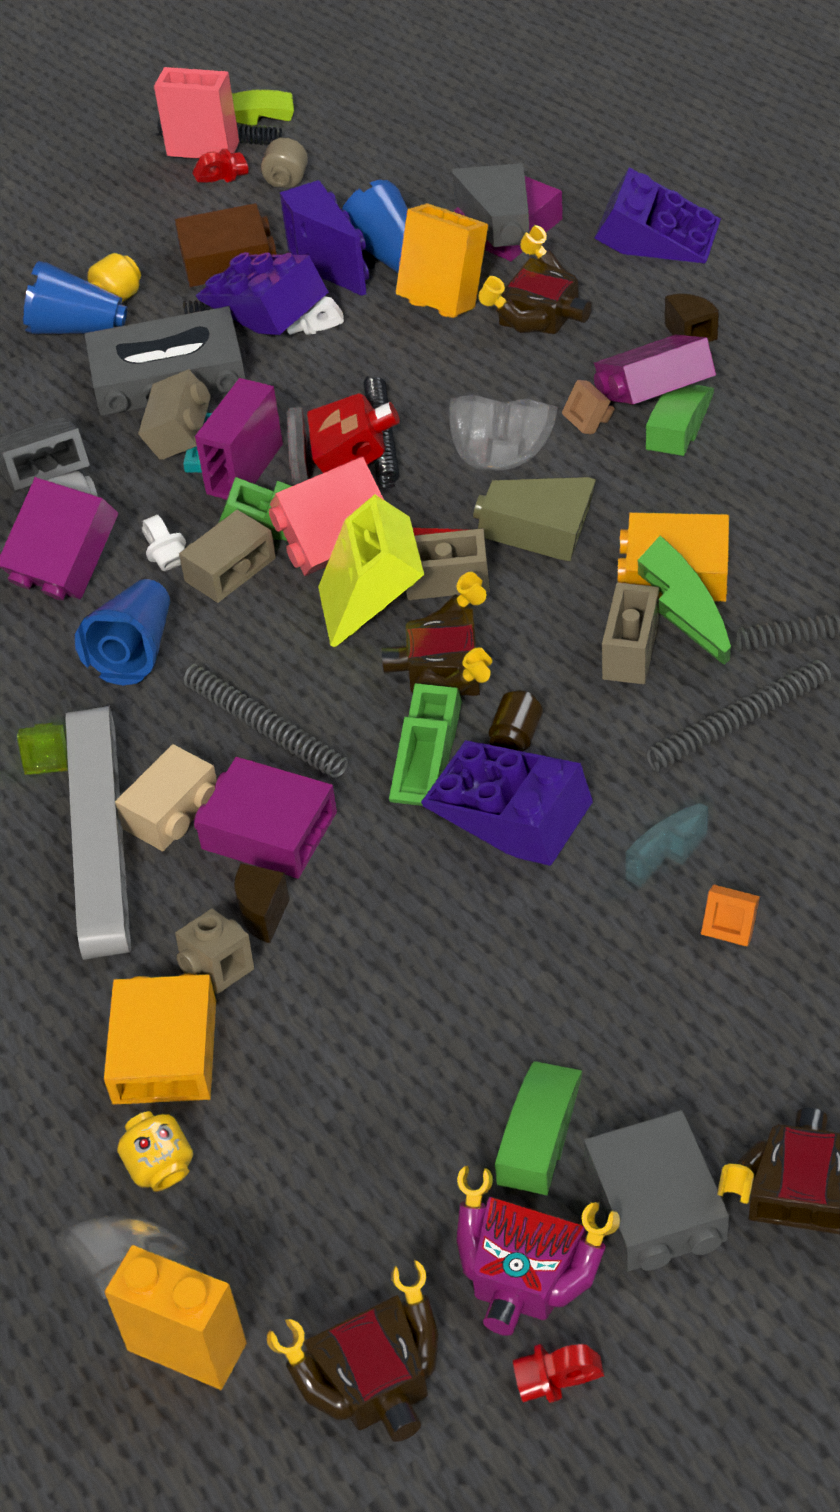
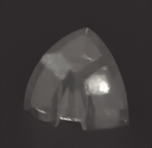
[449,395,558,470]
[55,1216,201,1300]

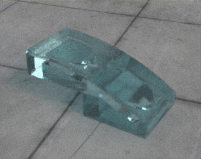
[626,803,708,887]

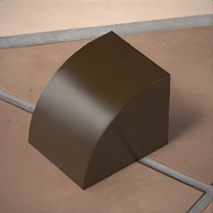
[665,294,719,342]
[234,863,290,943]

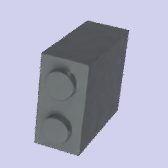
[0,416,90,491]
[584,1110,729,1272]

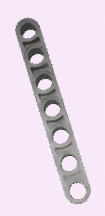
[66,706,131,960]

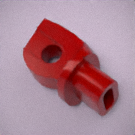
[193,149,249,182]
[513,1344,605,1403]

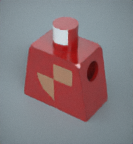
[307,393,400,473]

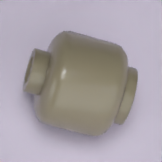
[261,138,308,188]

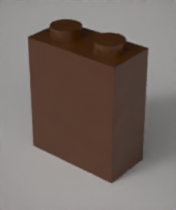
[174,203,277,287]

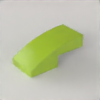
[232,90,294,126]

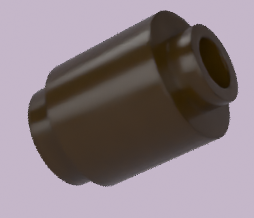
[488,690,543,752]

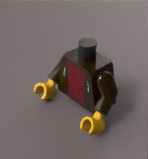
[479,225,592,334]
[382,572,492,696]
[717,1107,840,1234]
[267,1260,439,1442]

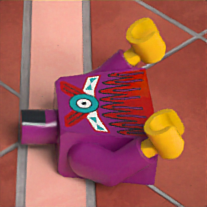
[456,1166,620,1336]

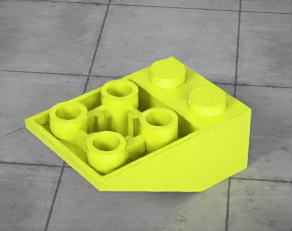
[318,494,424,647]

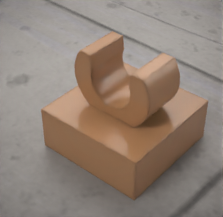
[562,380,615,434]

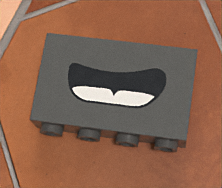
[84,306,245,416]

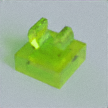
[17,722,68,775]

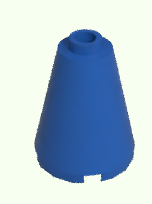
[341,180,408,273]
[23,261,127,334]
[75,579,170,686]

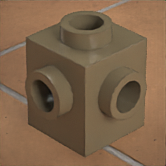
[175,908,254,994]

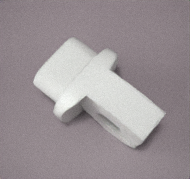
[287,297,344,335]
[142,515,186,571]

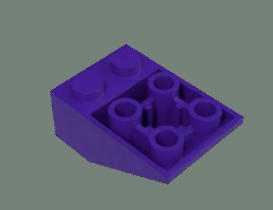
[594,167,721,263]
[280,180,369,296]
[196,253,329,335]
[421,740,593,866]

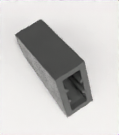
[452,163,529,247]

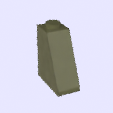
[473,477,596,561]

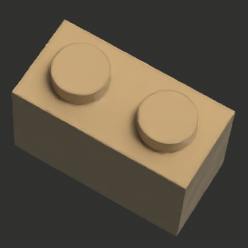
[115,744,217,851]

